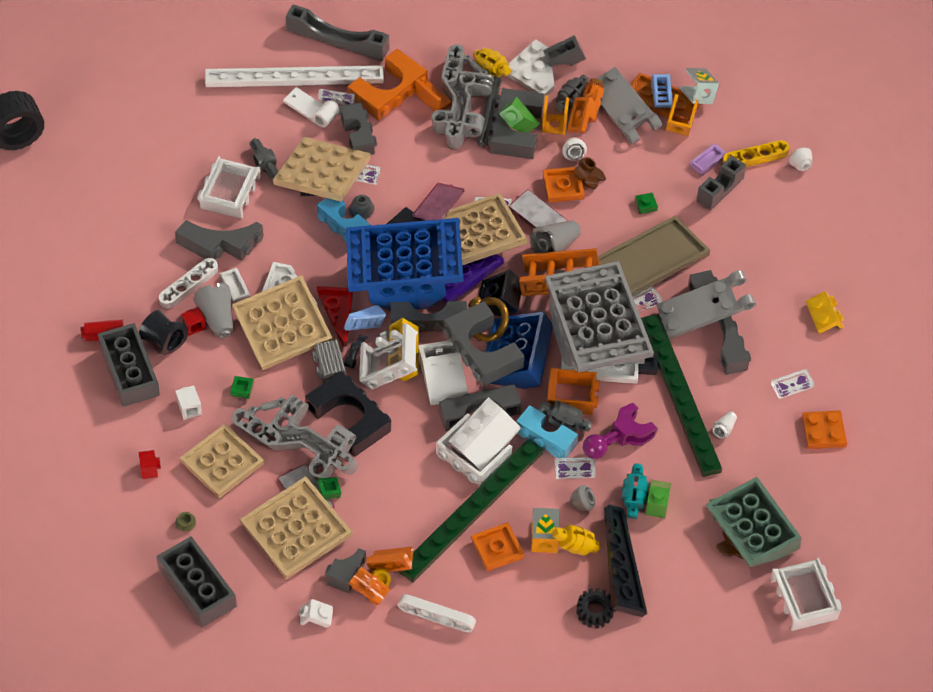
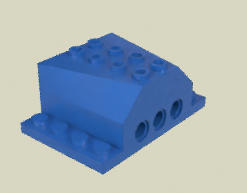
[346,218,463,311]

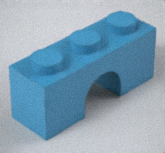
[317,198,371,243]

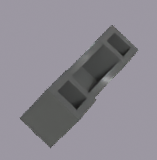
[391,301,467,332]
[439,385,521,431]

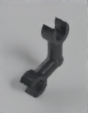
[344,335,368,369]

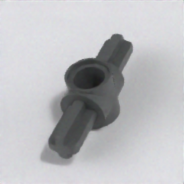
[249,138,279,180]

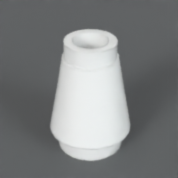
[712,411,737,439]

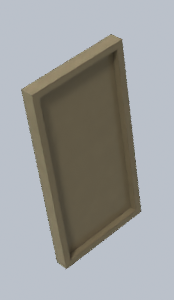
[598,215,710,296]

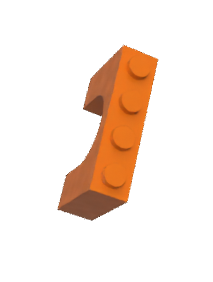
[347,48,428,121]

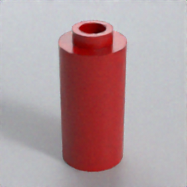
[80,319,124,342]

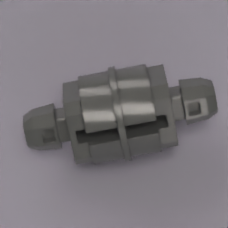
[555,75,589,113]
[538,400,592,432]

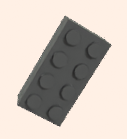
[98,323,160,407]
[156,536,237,627]

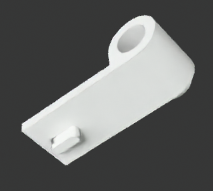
[283,87,339,128]

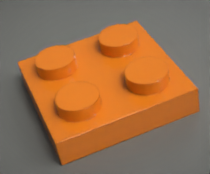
[542,167,585,203]
[801,410,847,449]
[471,522,524,572]

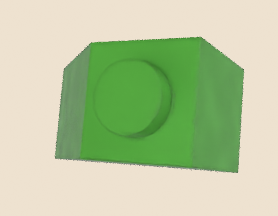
[499,97,540,133]
[645,480,671,518]

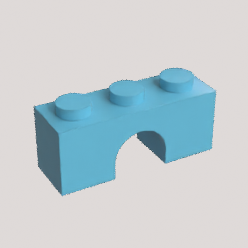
[516,405,578,461]

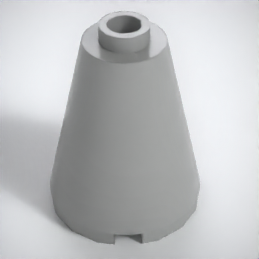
[529,220,581,253]
[193,283,233,338]

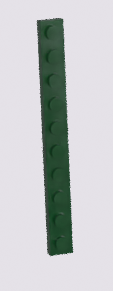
[641,314,722,477]
[398,439,543,583]

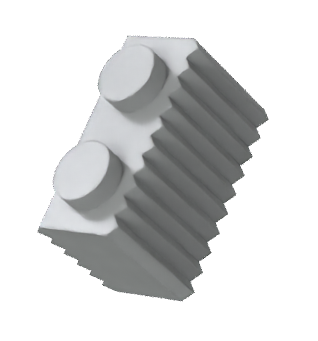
[312,339,346,383]

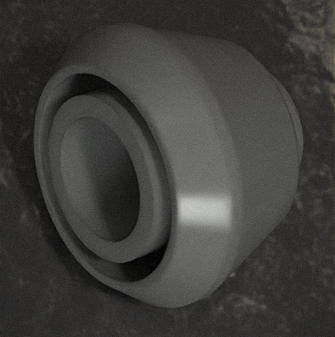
[349,195,375,218]

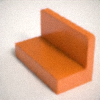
[415,79,452,111]
[366,546,413,572]

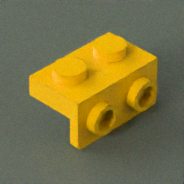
[806,291,844,334]

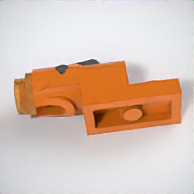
[567,78,604,133]

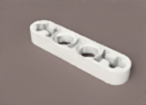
[159,258,218,309]
[397,594,476,633]

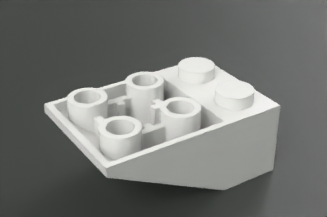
[418,340,468,405]

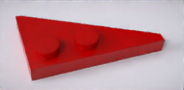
[316,286,353,346]

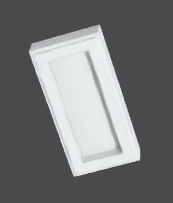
[219,268,251,304]

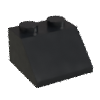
[479,269,522,316]

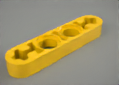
[722,140,790,167]

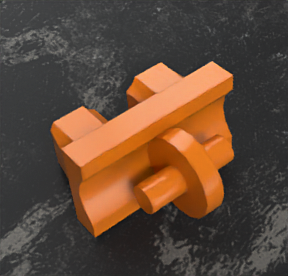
[348,567,390,606]

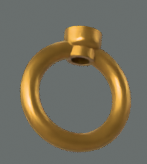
[468,297,509,342]

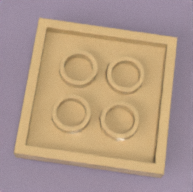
[180,424,264,499]

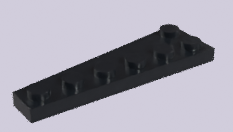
[604,504,647,617]

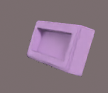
[689,143,727,176]

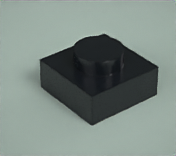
[638,355,658,375]

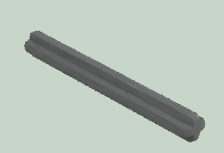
[477,76,502,147]

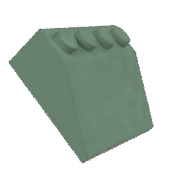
[706,477,801,567]

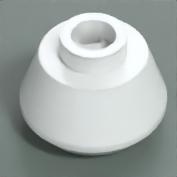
[562,137,587,161]
[789,147,813,171]

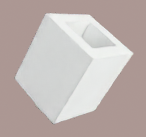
[175,385,202,420]

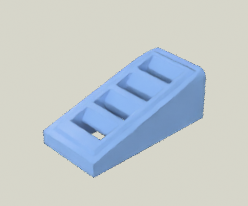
[651,74,672,108]
[344,305,386,331]

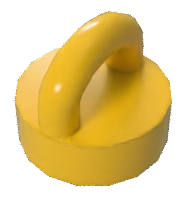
[371,568,391,586]

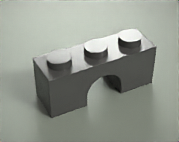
[340,102,377,155]
[696,156,746,210]

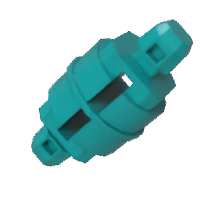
[621,463,649,519]

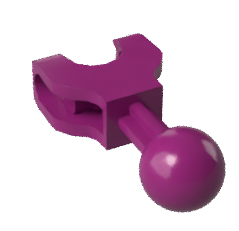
[582,403,658,459]

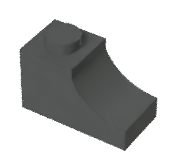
[543,35,586,67]
[325,548,366,593]

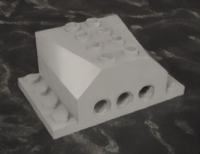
[545,261,654,372]

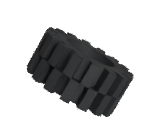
[576,588,614,628]

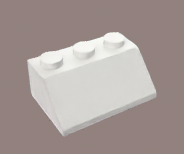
[449,397,521,471]

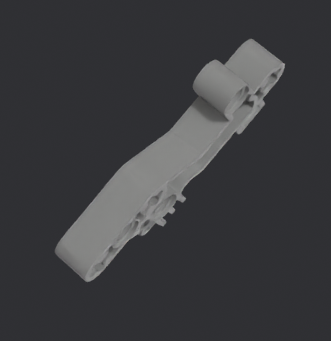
[431,44,494,149]
[232,395,358,480]

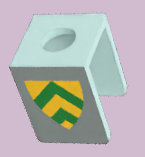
[680,68,719,104]

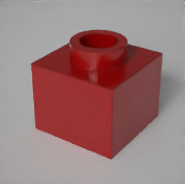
[181,307,206,336]
[139,450,161,479]

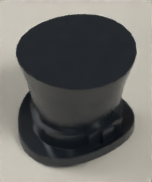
[139,310,188,355]

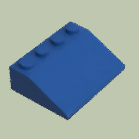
[486,311,553,389]

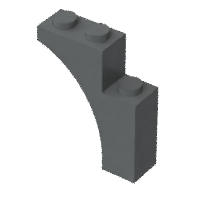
[175,220,264,261]

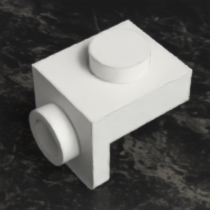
[299,599,333,628]

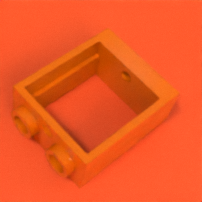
[547,368,600,415]

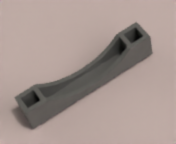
[286,4,389,61]
[688,270,751,375]

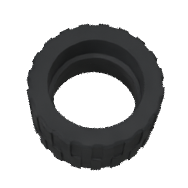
[0,91,45,150]

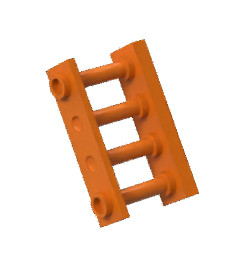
[519,248,599,297]

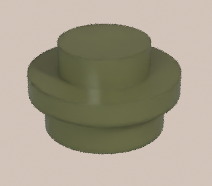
[176,512,196,532]

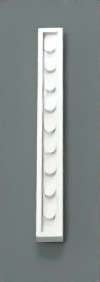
[205,66,383,87]

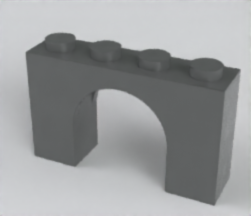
[488,88,544,159]
[443,301,524,386]

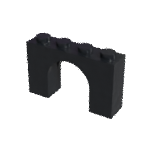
[305,371,392,457]

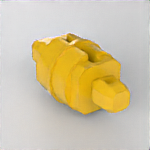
[473,47,511,77]
[552,524,601,556]

